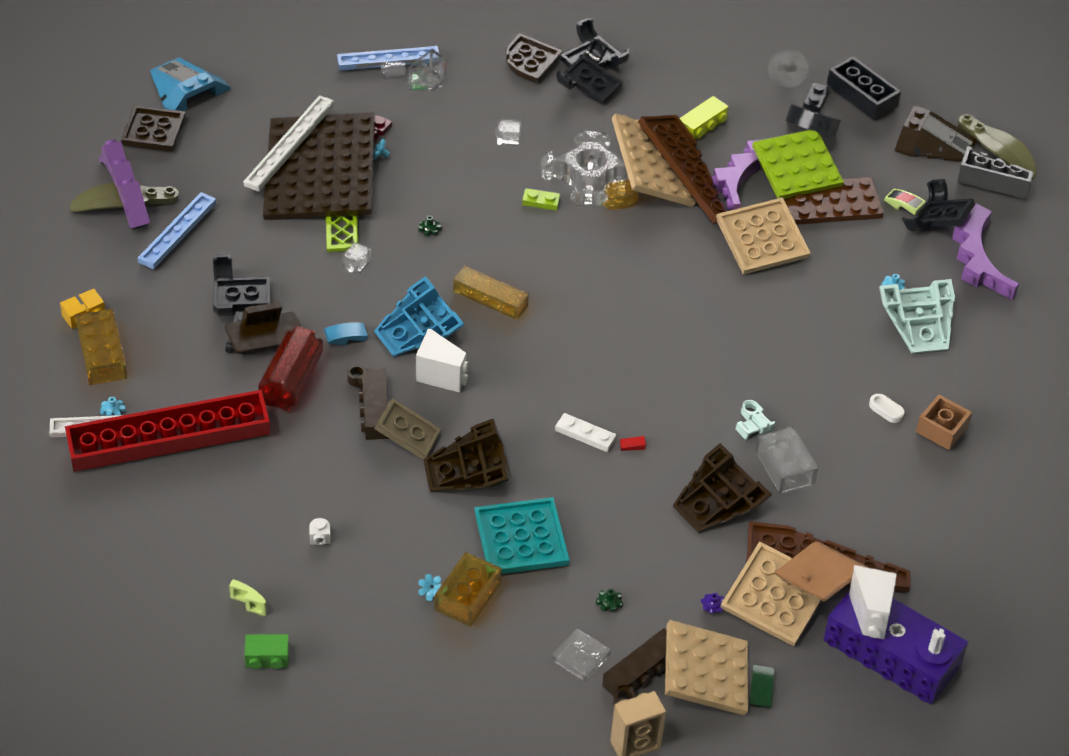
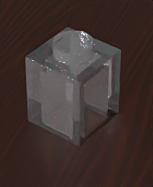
[495,120,521,146]
[343,242,370,275]

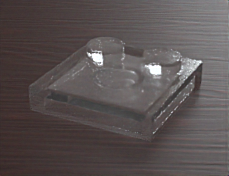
[551,628,611,682]

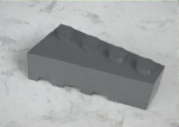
[957,146,1033,199]

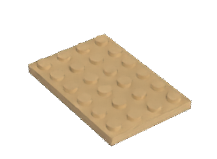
[612,113,696,207]

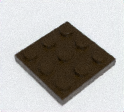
[121,105,186,151]

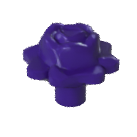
[701,593,724,614]

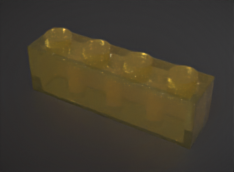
[453,266,529,320]

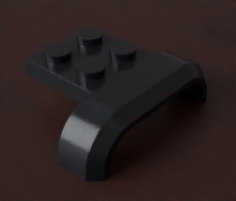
[560,18,630,67]
[557,39,623,105]
[902,179,975,231]
[213,254,271,316]

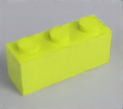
[680,96,728,140]

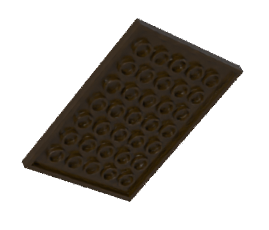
[263,112,375,220]

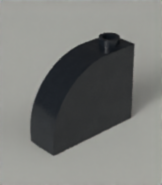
[786,104,841,136]

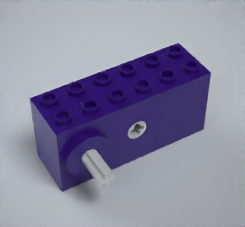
[823,590,968,705]

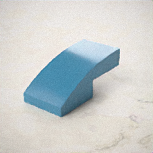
[324,323,368,345]

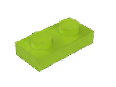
[522,188,560,211]

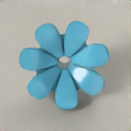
[374,139,390,160]
[881,274,905,290]
[100,397,126,416]
[418,574,445,601]

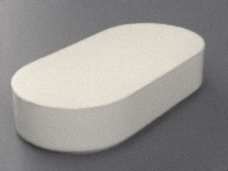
[869,394,904,423]

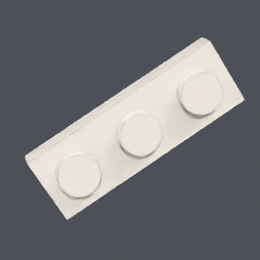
[555,413,617,452]

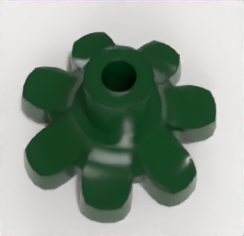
[418,215,442,236]
[596,589,623,612]

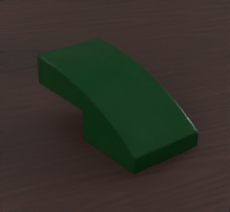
[749,665,774,708]

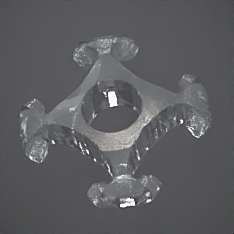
[540,130,631,207]

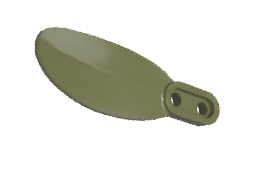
[958,114,1036,179]
[70,183,179,212]

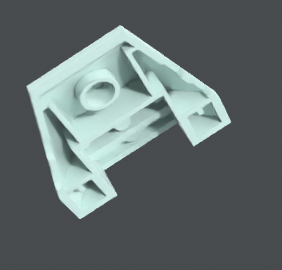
[879,279,955,354]

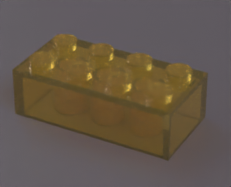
[75,309,128,385]

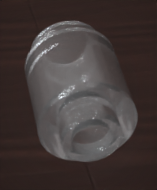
[381,61,406,78]

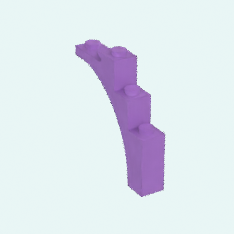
[98,139,150,228]
[711,139,764,211]
[952,204,1019,300]

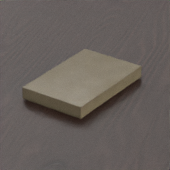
[374,398,442,460]

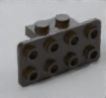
[224,302,307,354]

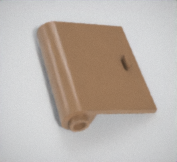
[775,541,868,602]

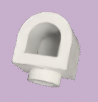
[309,518,331,545]

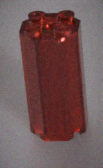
[258,326,323,411]

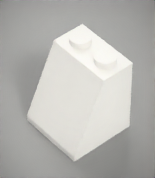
[416,329,468,392]
[849,565,897,639]

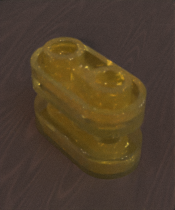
[603,180,639,210]

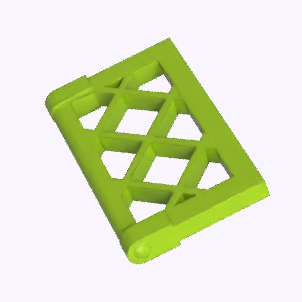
[326,215,359,252]

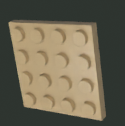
[716,197,811,275]
[721,542,822,647]
[665,620,748,715]

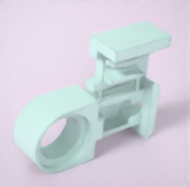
[736,400,775,440]

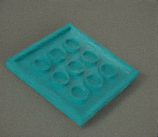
[474,497,570,576]

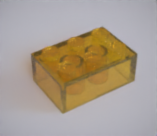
[434,552,502,627]

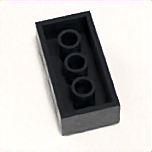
[826,56,901,121]

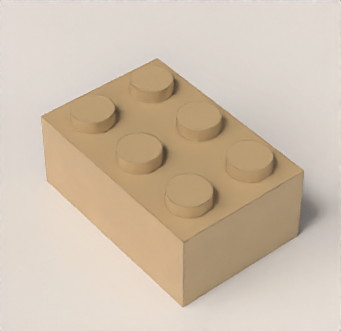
[610,691,666,756]

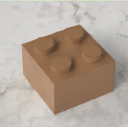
[916,394,972,450]

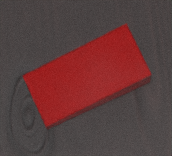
[620,436,646,451]

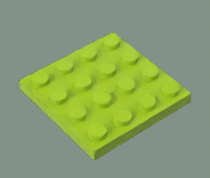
[752,130,844,199]

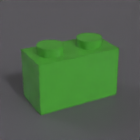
[244,634,289,669]

